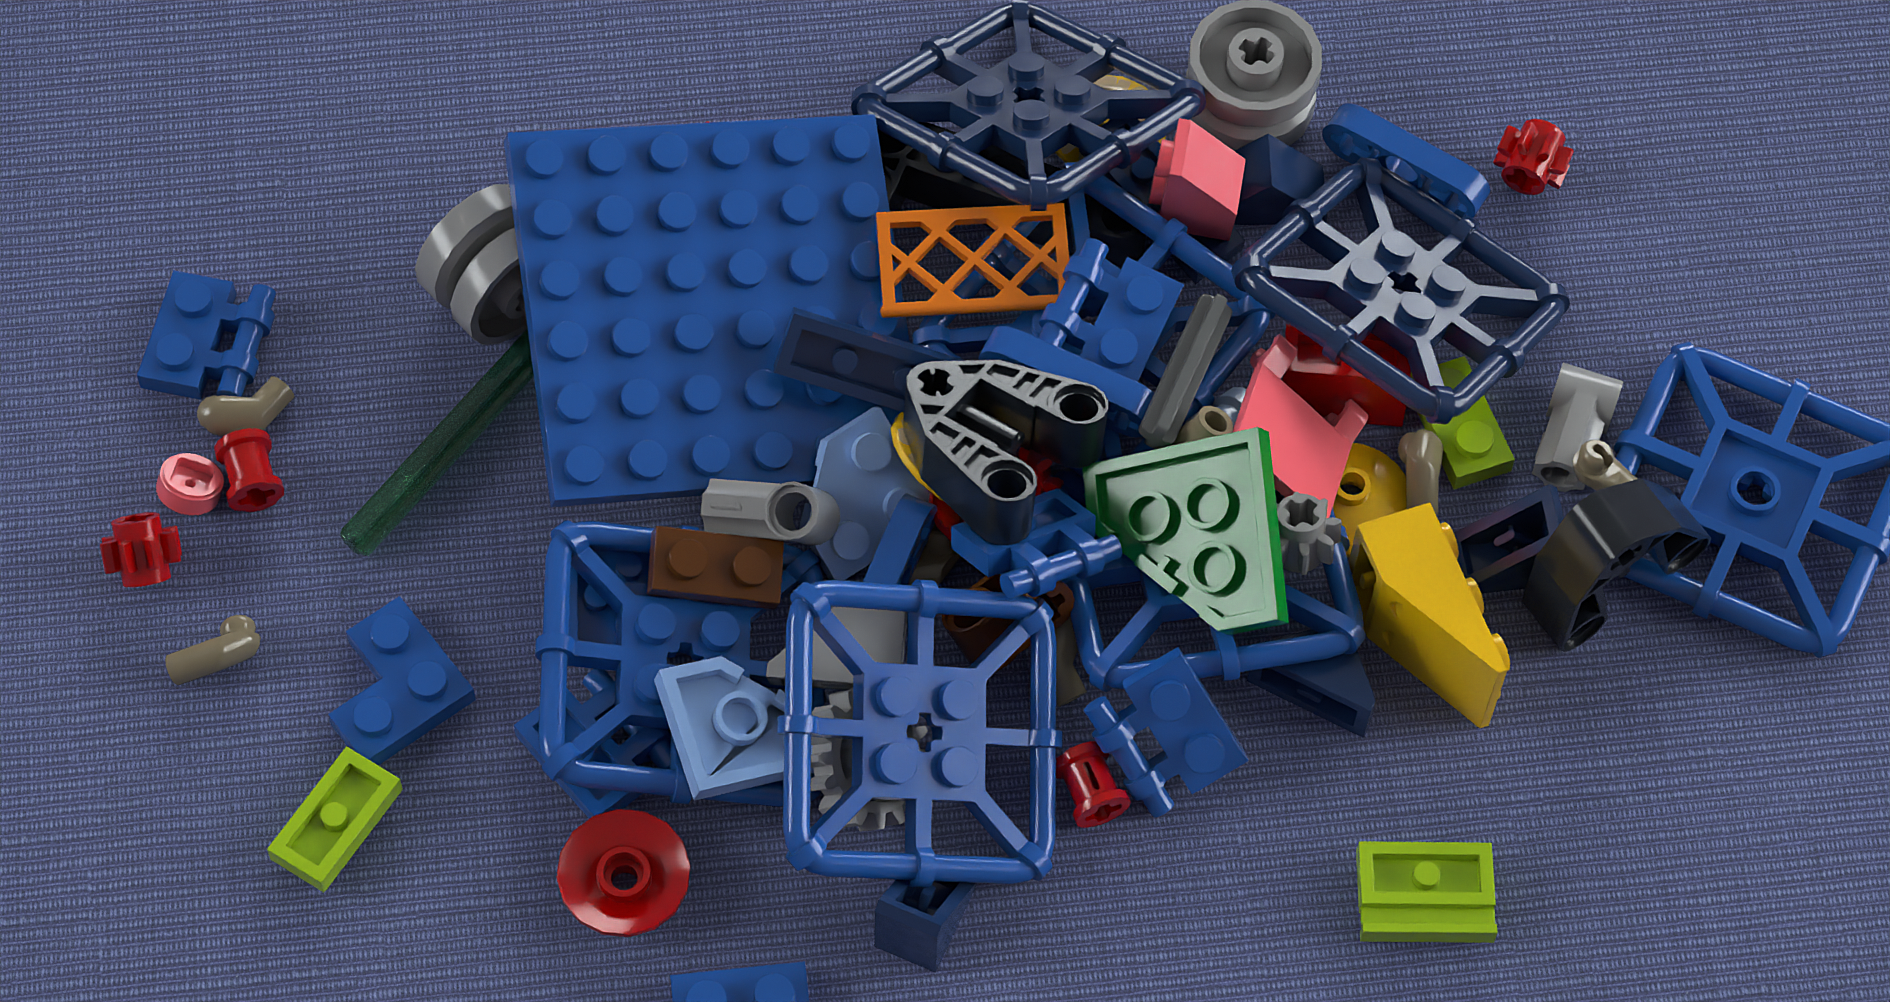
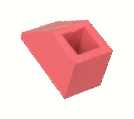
[1149,118,1246,241]

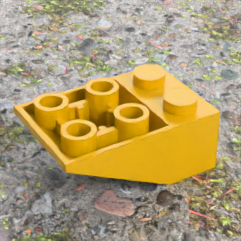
[1348,502,1510,728]

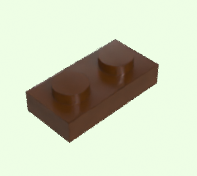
[647,526,784,610]

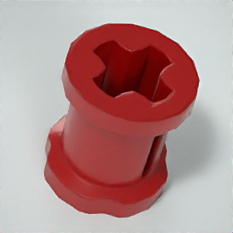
[214,428,285,512]
[1056,741,1131,828]

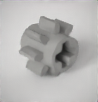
[1276,492,1342,575]

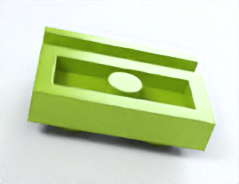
[1356,841,1498,943]

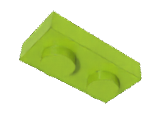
[1411,356,1515,490]
[267,746,403,893]

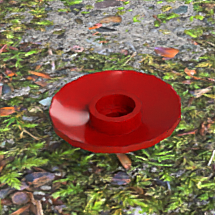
[556,809,691,937]

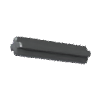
[1139,294,1233,448]

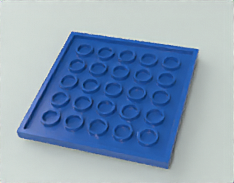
[504,114,910,507]

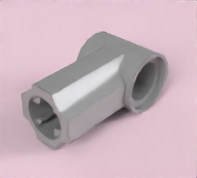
[1532,362,1624,493]
[700,479,840,546]

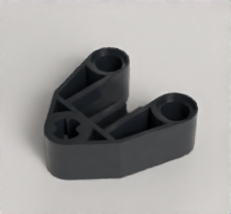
[903,360,1108,545]
[1522,478,1711,652]

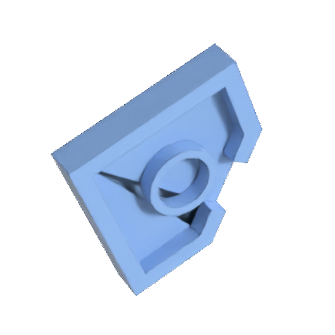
[799,407,930,581]
[654,656,814,801]

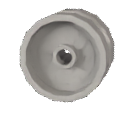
[1186,0,1322,151]
[415,184,528,345]

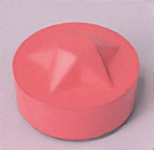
[156,453,224,515]

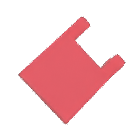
[1232,334,1368,518]

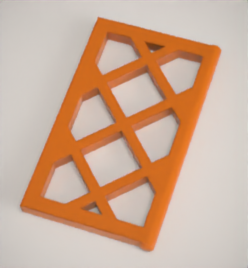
[876,203,1069,318]

